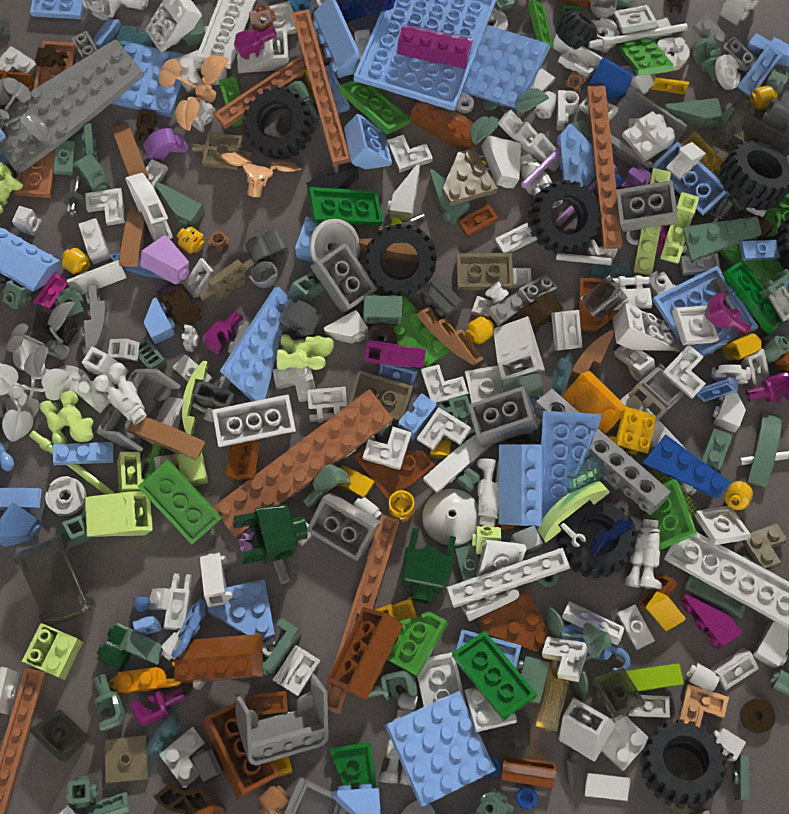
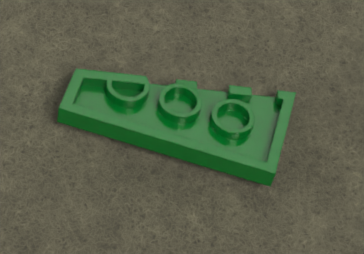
[329,742,381,814]

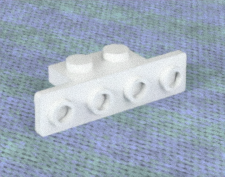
[553,34,602,79]

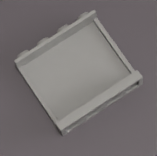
[590,86,687,172]

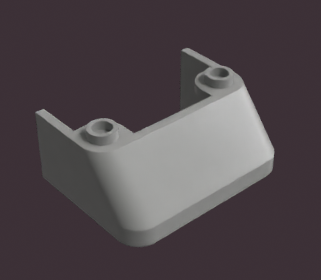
[97,369,181,452]
[235,674,328,765]

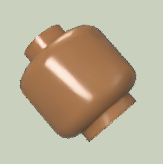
[258,785,290,814]

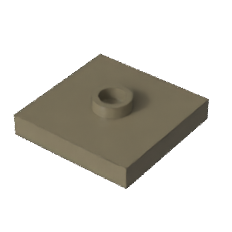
[104,735,149,784]

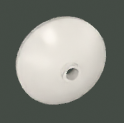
[310,219,360,263]
[422,489,480,547]

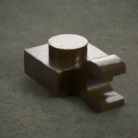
[740,210,774,241]

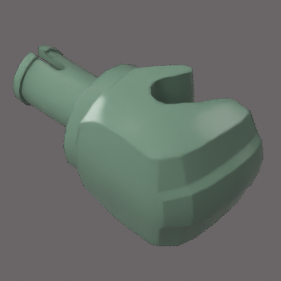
[692,38,721,84]
[287,81,320,123]
[303,464,351,509]
[367,670,417,701]
[93,674,125,731]

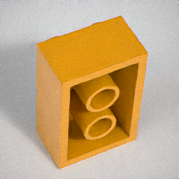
[561,371,627,436]

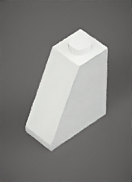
[482,136,521,189]

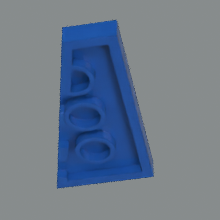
[641,434,730,499]

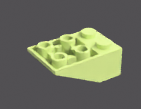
[85,492,152,537]

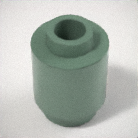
[762,336,789,363]
[769,669,789,696]

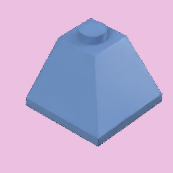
[0,502,43,547]

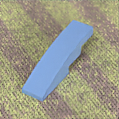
[0,488,42,511]

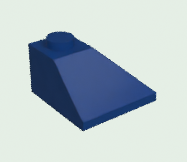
[589,57,633,100]

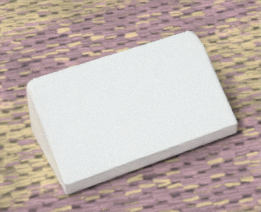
[711,648,759,690]
[584,773,630,801]

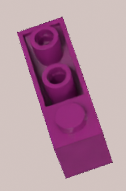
[364,340,426,368]
[680,594,742,650]

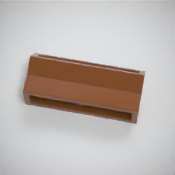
[500,756,556,788]

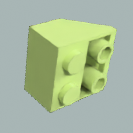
[22,623,83,680]

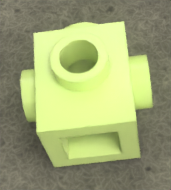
[472,525,501,555]

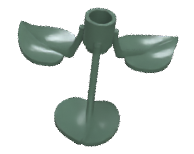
[470,88,549,145]
[546,607,611,701]

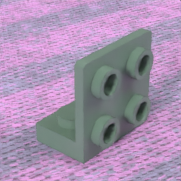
[67,123,98,168]

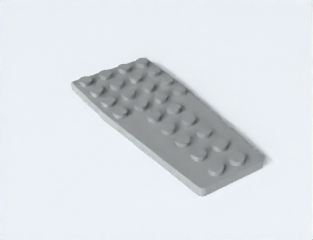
[0,40,144,174]

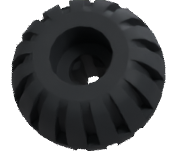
[555,10,598,50]

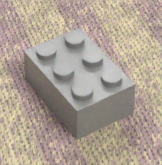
[616,180,678,232]
[310,243,377,313]
[469,386,538,447]
[307,492,381,561]

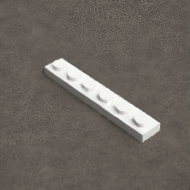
[447,548,570,608]

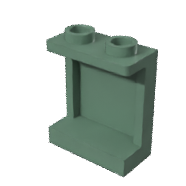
[263,617,302,676]

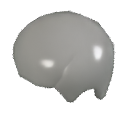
[590,0,617,18]
[249,261,278,289]

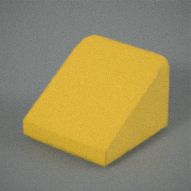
[430,439,451,459]

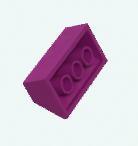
[397,24,474,69]

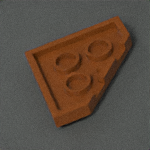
[579,278,635,333]
[353,447,435,502]
[475,588,552,653]

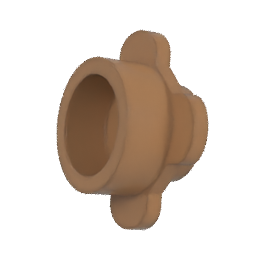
[566,71,586,92]
[208,231,230,251]

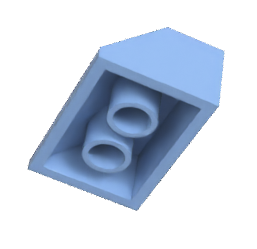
[344,113,392,170]

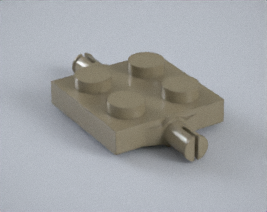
[192,132,253,170]
[199,259,254,302]

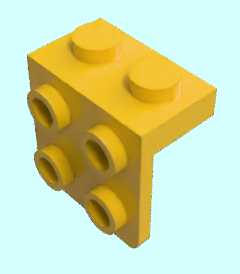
[607,407,656,456]

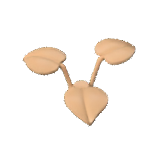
[158,55,229,131]
[220,152,302,197]

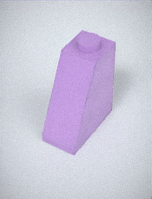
[141,235,189,285]

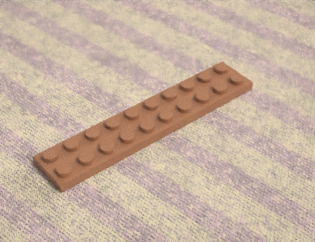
[14,41,78,198]
[213,389,394,539]

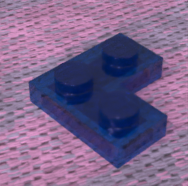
[590,518,635,555]

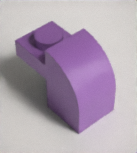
[143,128,188,160]
[621,166,651,189]

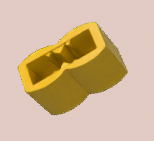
[721,333,762,361]

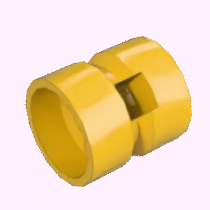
[389,490,415,522]

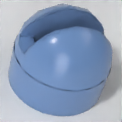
[133,597,150,612]

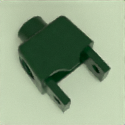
[232,504,308,564]
[401,528,456,604]

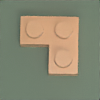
[678,684,729,727]

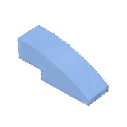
[747,33,789,66]

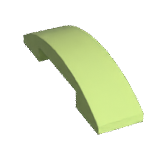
[660,192,699,264]
[182,361,209,436]
[537,481,610,542]

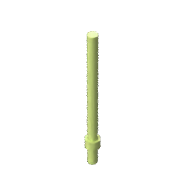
[29,431,115,495]

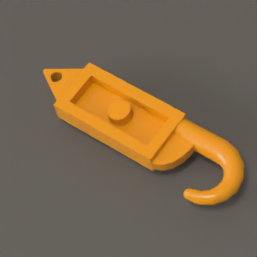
[108,662,182,694]

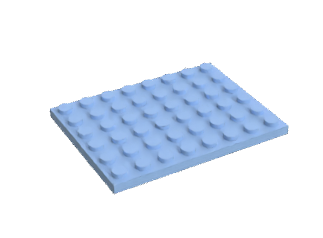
[354,0,497,111]

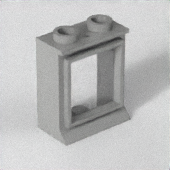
[628,364,685,421]
[284,777,347,814]

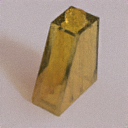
[536,666,569,732]

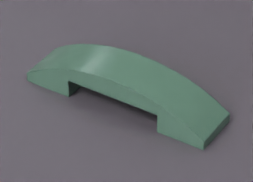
[747,413,782,488]

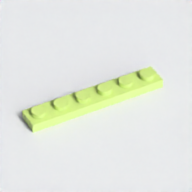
[633,168,671,277]

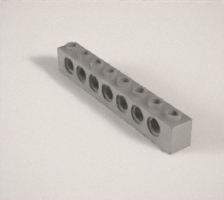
[533,389,671,515]

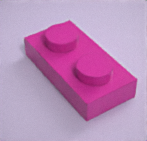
[33,273,69,313]

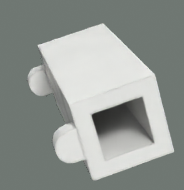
[200,553,232,608]

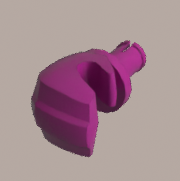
[234,26,278,60]
[705,293,751,336]
[202,310,243,356]
[745,373,789,403]
[131,687,187,726]

